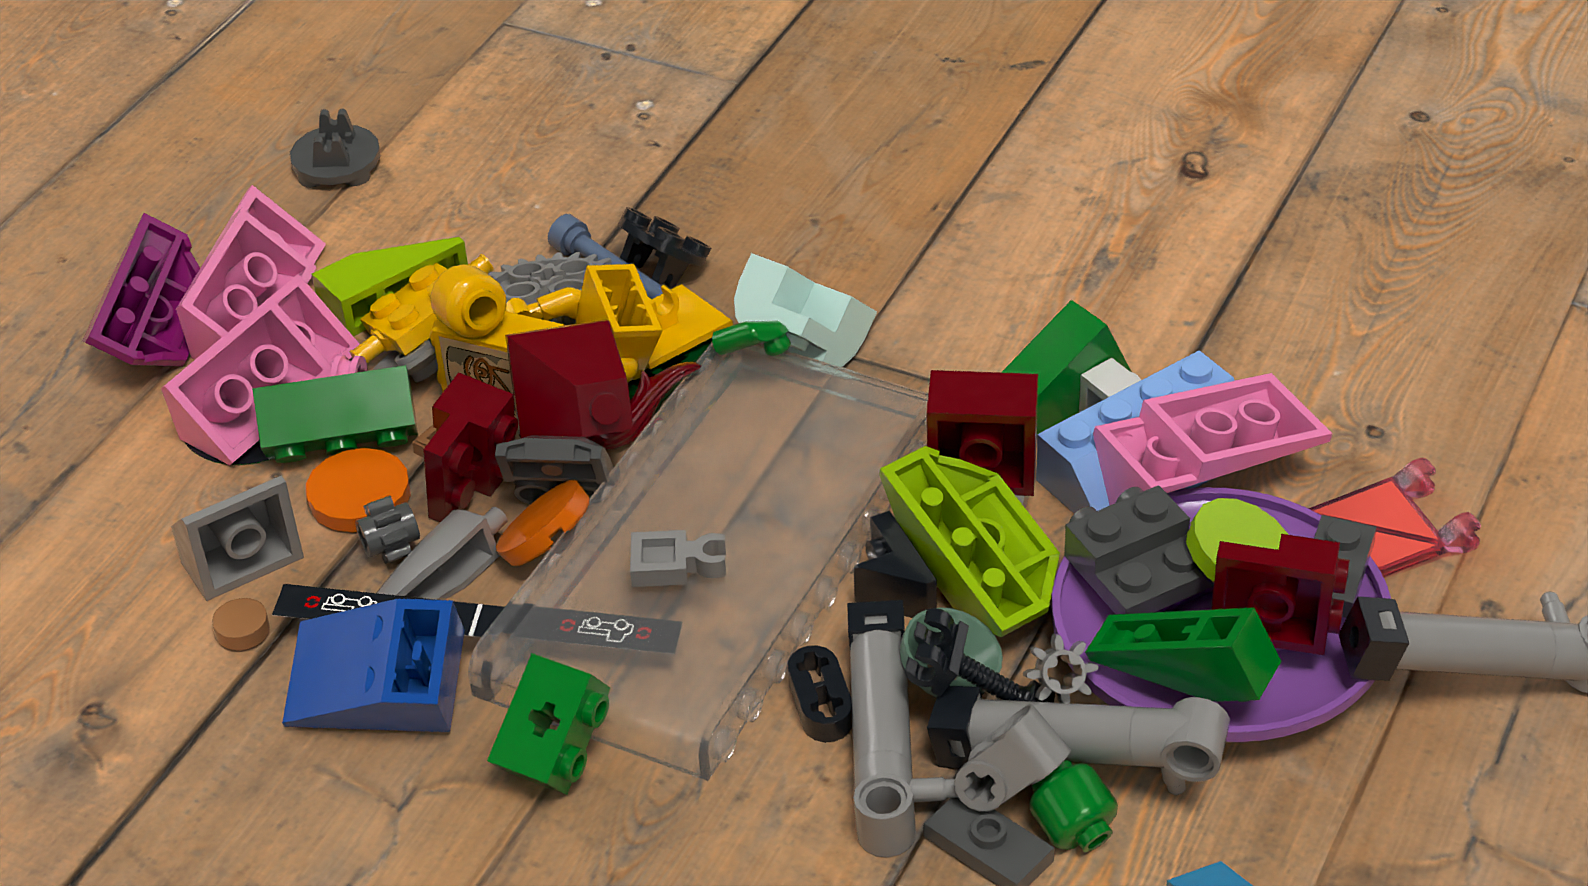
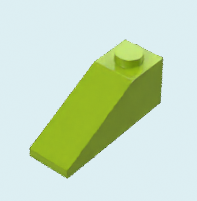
[311,237,468,337]

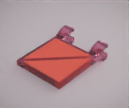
[1308,457,1481,577]

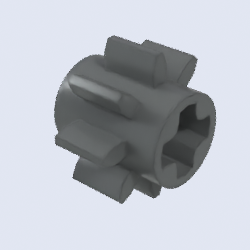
[355,496,420,564]

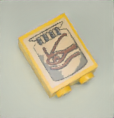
[430,311,564,418]

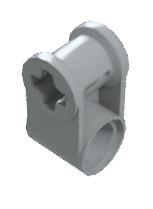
[954,704,1071,811]

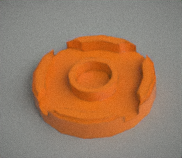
[306,448,411,532]
[496,480,590,566]

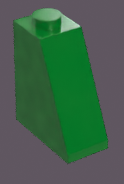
[1001,300,1132,434]

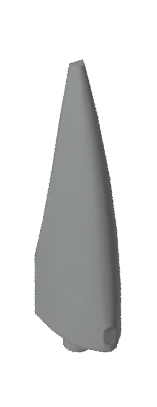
[377,507,508,600]

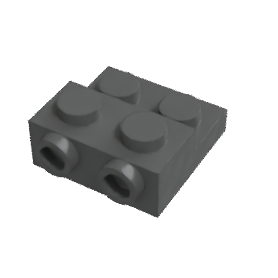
[1064,485,1214,614]

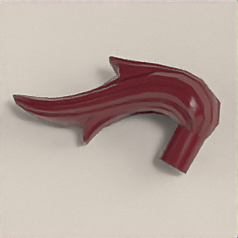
[584,362,702,450]

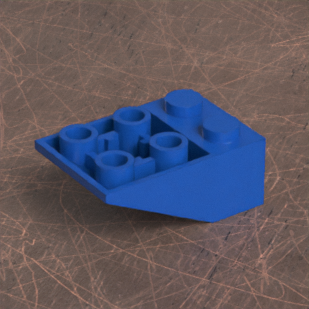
[282,599,465,732]

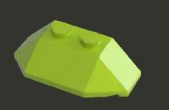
[879,446,1060,637]

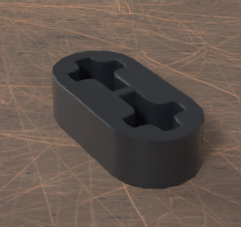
[788,645,852,743]

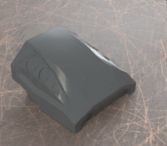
[495,435,621,507]

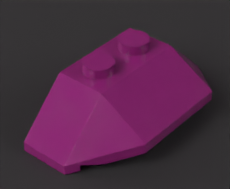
[82,213,200,366]

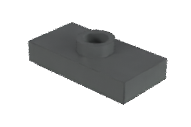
[923,797,1054,886]

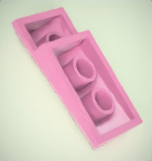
[176,185,326,359]
[161,274,360,465]
[1093,373,1332,505]

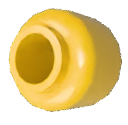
[430,264,507,338]

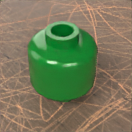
[1029,760,1118,852]

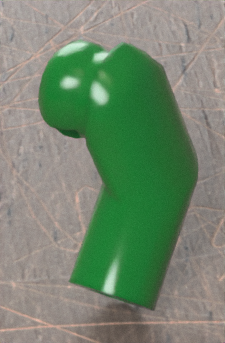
[712,320,791,356]

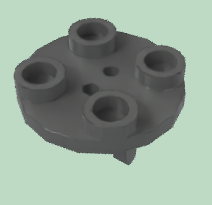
[290,109,381,188]

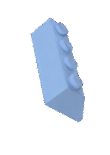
[1036,350,1235,514]

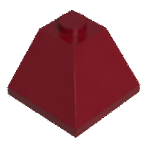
[505,319,633,438]

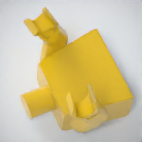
[505,264,662,382]

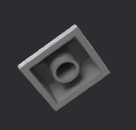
[171,475,304,601]

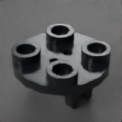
[618,207,712,288]

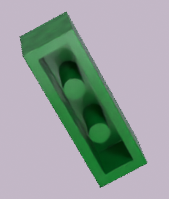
[252,365,418,463]

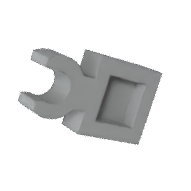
[630,530,726,587]

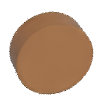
[212,598,270,651]

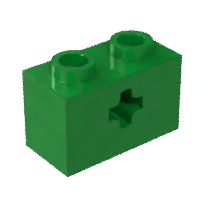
[487,653,611,795]

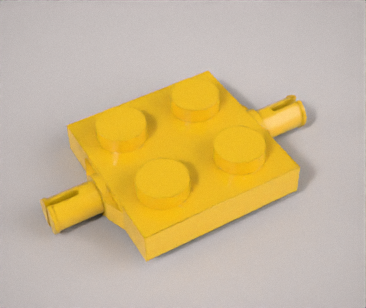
[349,254,494,363]

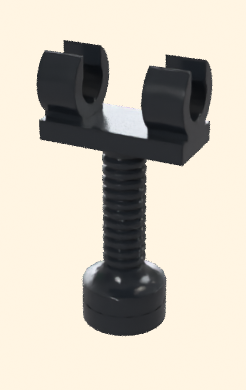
[905,608,1055,703]

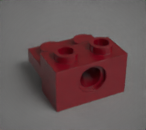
[423,372,518,522]

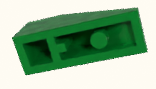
[1085,608,1281,702]

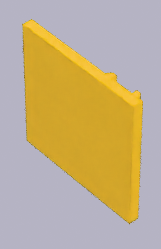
[646,284,733,369]

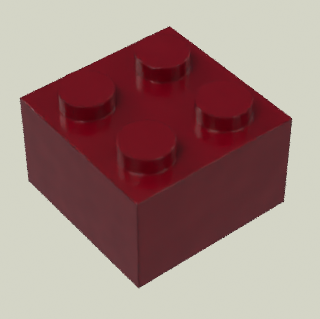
[926,370,1038,496]

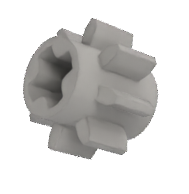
[1023,634,1098,703]

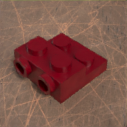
[1212,534,1350,656]

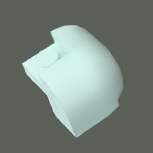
[734,253,877,371]

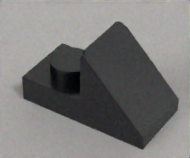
[853,510,937,618]

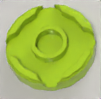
[1186,498,1289,582]

